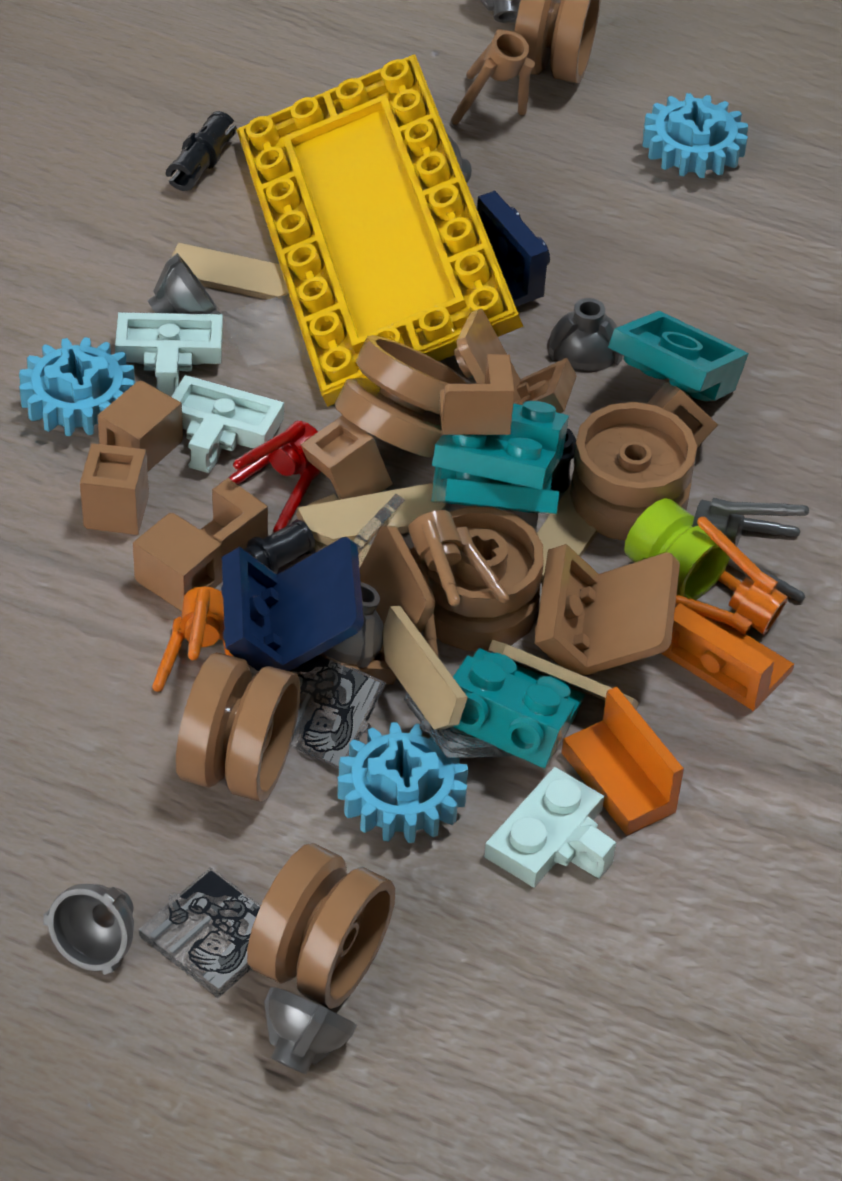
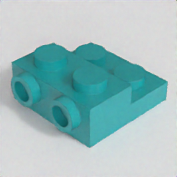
[608,311,749,401]
[432,401,570,490]
[431,467,559,514]
[452,648,585,769]

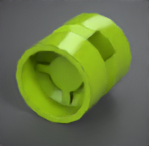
[624,498,730,600]

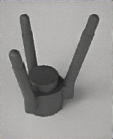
[692,498,809,602]

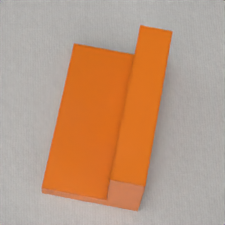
[661,603,794,711]
[561,686,684,836]

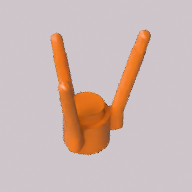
[675,516,788,635]
[152,586,234,692]

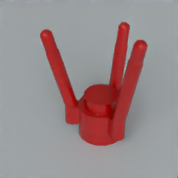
[221,420,321,533]

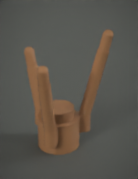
[451,29,535,125]
[408,510,509,658]

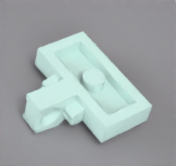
[115,312,223,396]
[171,375,284,473]
[484,767,616,888]

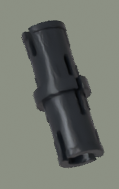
[166,111,237,191]

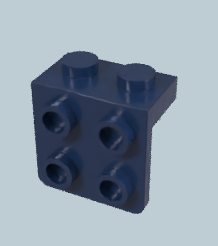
[477,191,550,307]
[221,537,364,671]

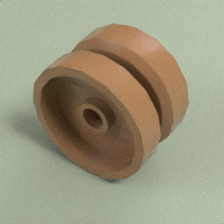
[514,0,601,84]
[335,335,472,458]
[570,402,697,541]
[427,506,544,651]
[176,652,300,802]
[247,843,396,1009]

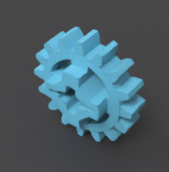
[642,93,748,178]
[19,337,135,436]
[337,722,468,843]

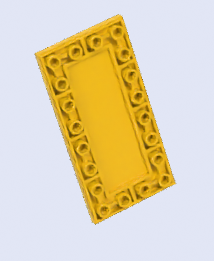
[236,54,524,407]

